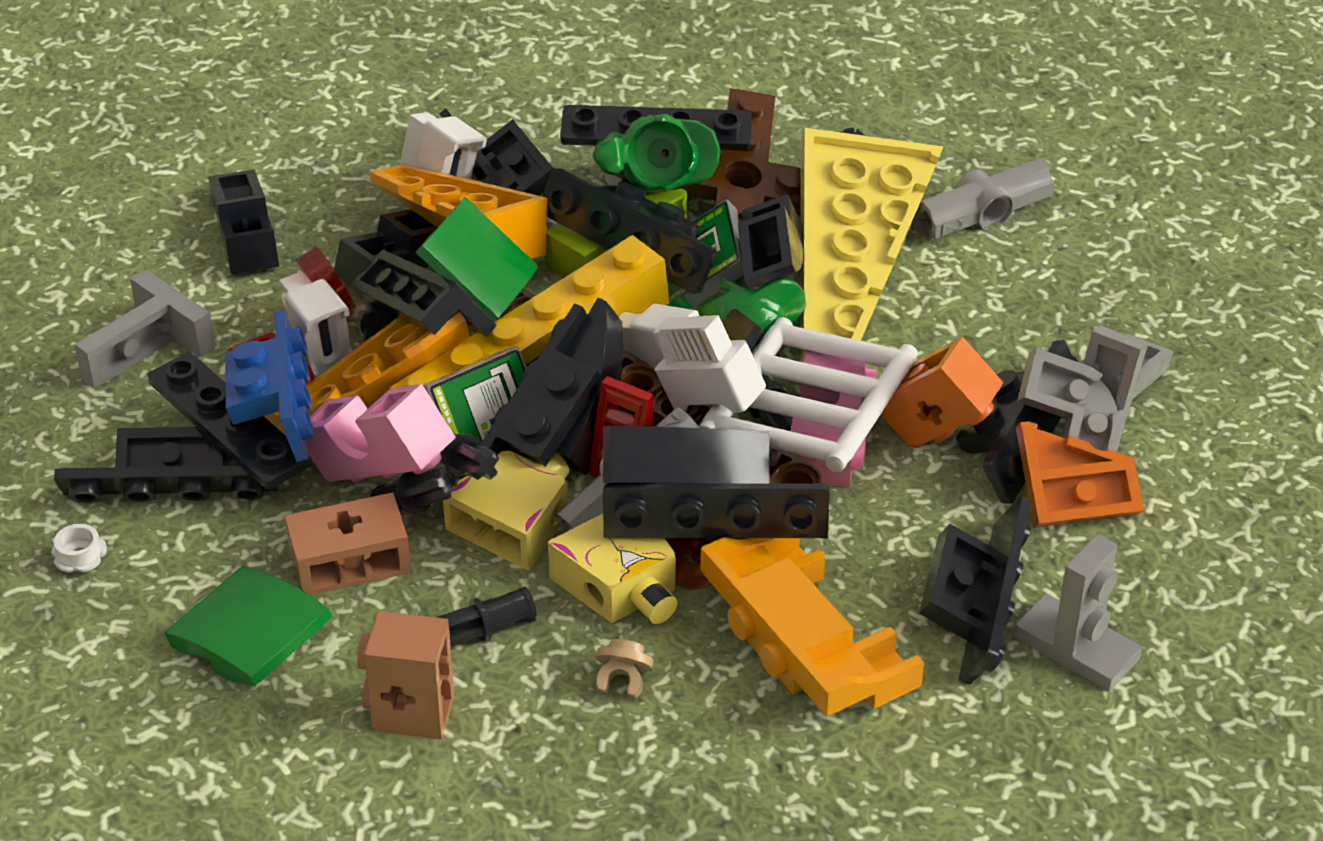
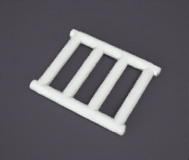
[699,317,918,472]

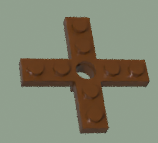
[622,88,801,277]

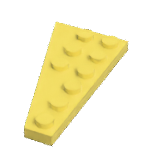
[800,128,944,362]

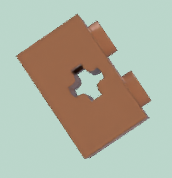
[284,492,411,595]
[357,611,454,739]

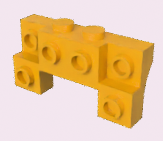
[700,537,924,717]

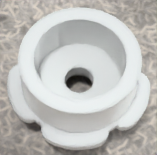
[51,524,107,573]

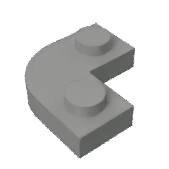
[1017,348,1124,452]

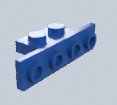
[225,309,314,462]

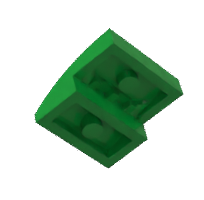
[416,196,539,322]
[164,566,332,687]

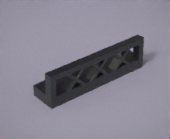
[349,250,497,337]

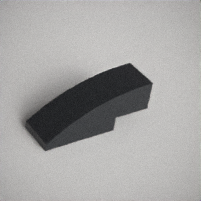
[208,169,279,275]
[738,194,803,289]
[333,209,437,285]
[555,298,624,475]
[603,426,769,484]

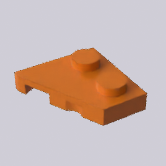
[1016,421,1144,528]

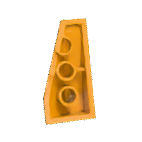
[370,164,548,259]
[264,311,470,435]

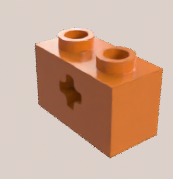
[881,336,1003,448]

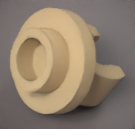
[596,639,654,699]

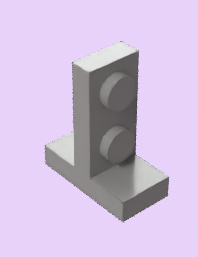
[74,269,216,389]
[1083,325,1174,433]
[1013,534,1143,692]

